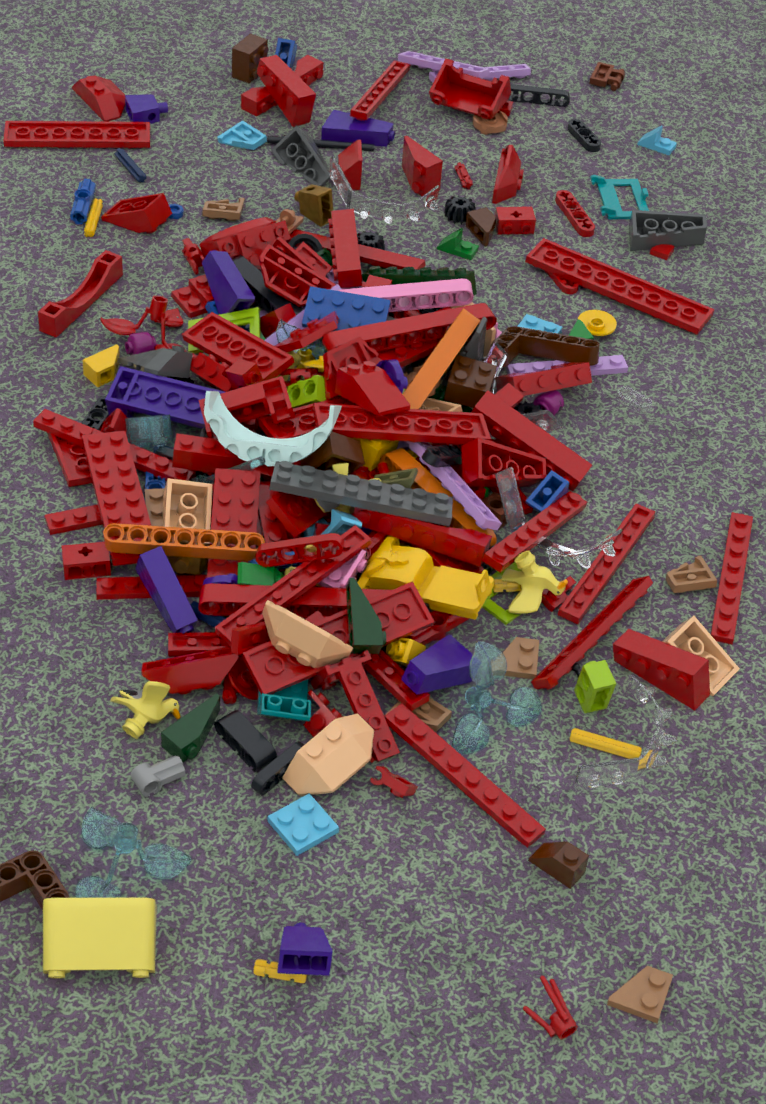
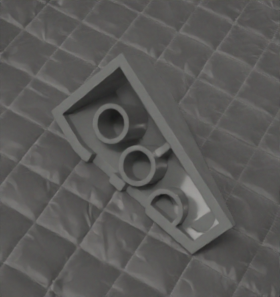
[271,126,333,186]
[441,316,487,387]
[118,345,193,378]

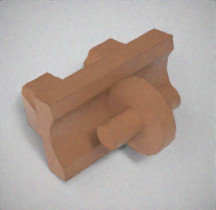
[276,209,304,234]

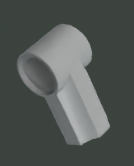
[130,756,185,797]

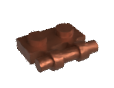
[589,62,625,91]

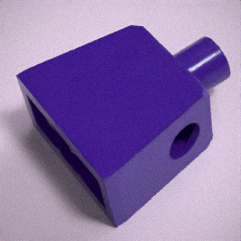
[125,94,168,124]
[277,922,333,975]

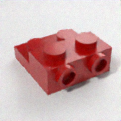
[171,274,214,318]

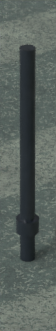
[267,135,374,151]

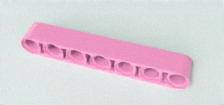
[337,279,474,312]

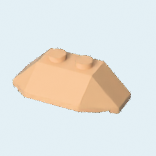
[262,600,353,668]
[282,713,374,796]

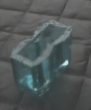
[125,414,173,448]

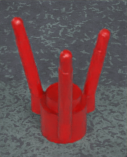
[523,975,578,1040]

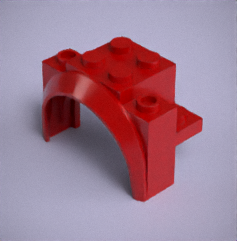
[199,217,291,270]

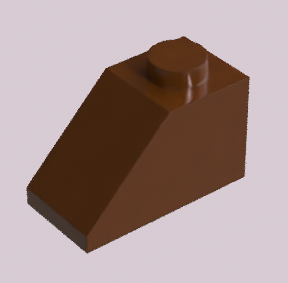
[466,207,496,247]
[528,841,589,889]

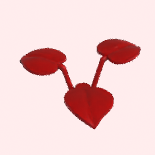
[100,296,187,352]

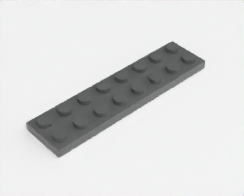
[269,461,453,526]

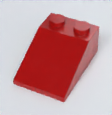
[402,136,443,198]
[101,193,172,234]
[335,361,411,416]

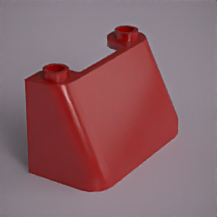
[429,58,511,120]

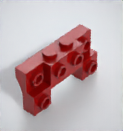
[190,352,233,392]
[199,376,295,439]

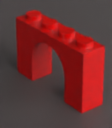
[495,362,592,396]

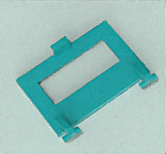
[590,175,649,220]

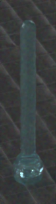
[191,456,266,484]

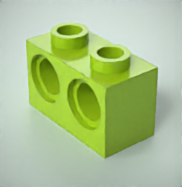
[287,375,332,409]
[574,660,616,713]

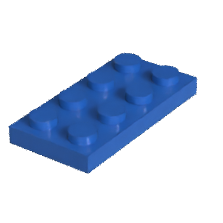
[302,286,391,332]

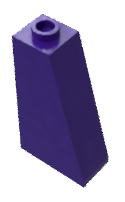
[321,109,395,147]
[202,250,255,315]
[135,546,198,634]
[401,635,482,694]

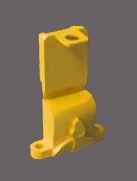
[357,536,494,620]

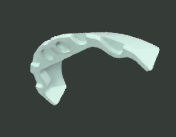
[204,391,342,466]

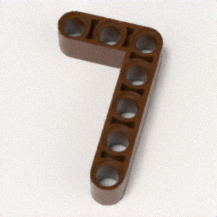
[490,326,600,368]
[0,850,70,910]

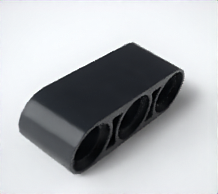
[214,710,277,772]

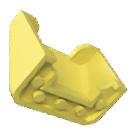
[43,898,157,978]

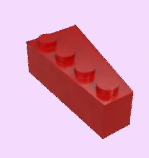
[257,55,316,127]
[461,437,546,487]
[613,629,710,711]

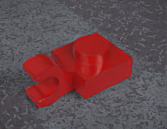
[541,576,577,612]
[370,766,418,798]

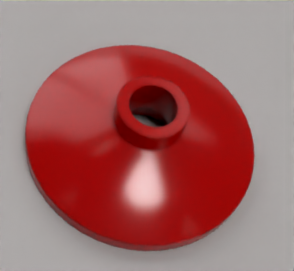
[228,657,258,700]

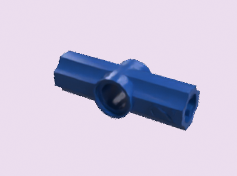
[70,178,96,225]

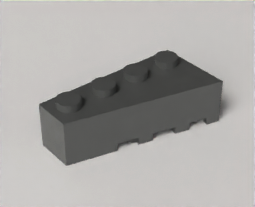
[629,210,707,251]

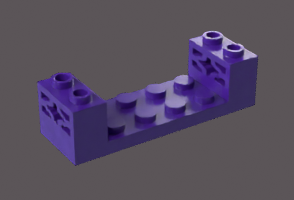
[105,366,225,428]

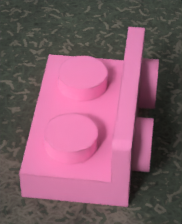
[318,549,368,588]

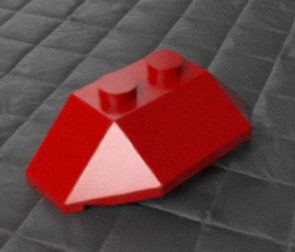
[72,75,125,121]
[492,145,524,204]
[259,244,336,307]
[141,647,239,694]

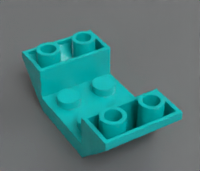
[257,679,311,722]

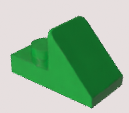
[437,228,479,260]

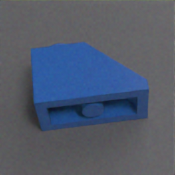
[275,38,297,68]
[525,470,569,512]

